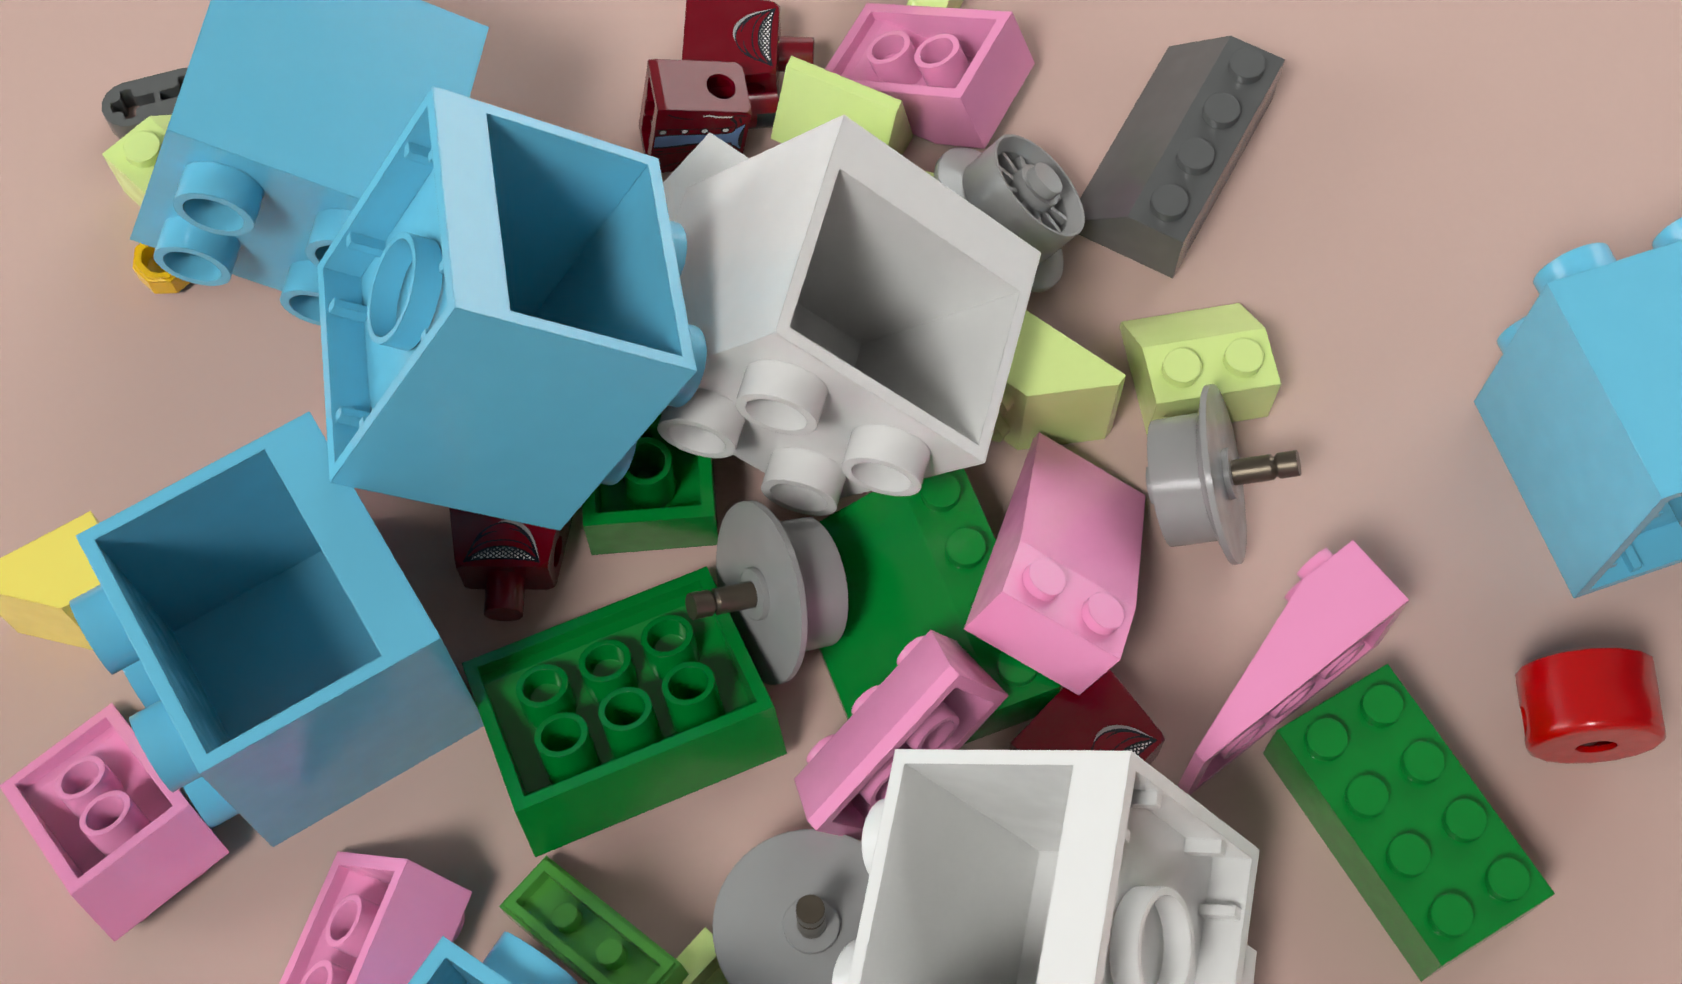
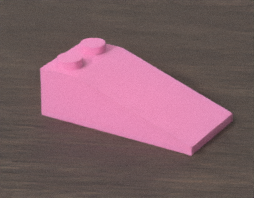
[964,432,1146,695]
[1177,540,1409,795]

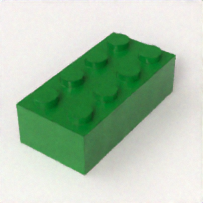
[582,414,718,555]
[1263,664,1555,982]

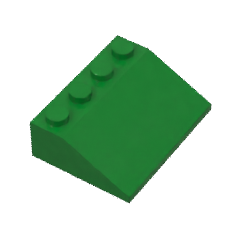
[819,468,1061,744]
[462,566,787,857]

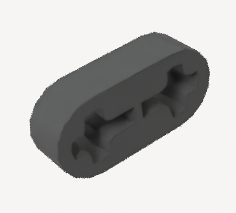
[102,68,187,139]

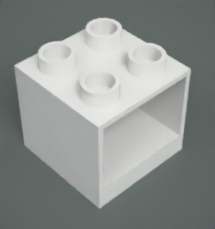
[657,115,1041,516]
[832,749,1260,984]

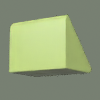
[771,56,913,155]

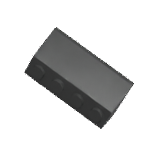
[1078,36,1285,279]

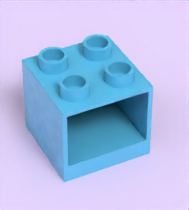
[130,0,489,326]
[317,86,707,531]
[1474,217,1682,598]
[69,411,484,847]

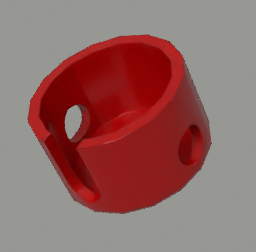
[1515,648,1666,764]

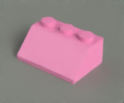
[794,630,1009,840]
[279,851,472,984]

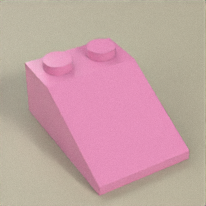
[825,3,1035,149]
[0,703,229,942]

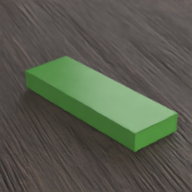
[499,855,689,984]

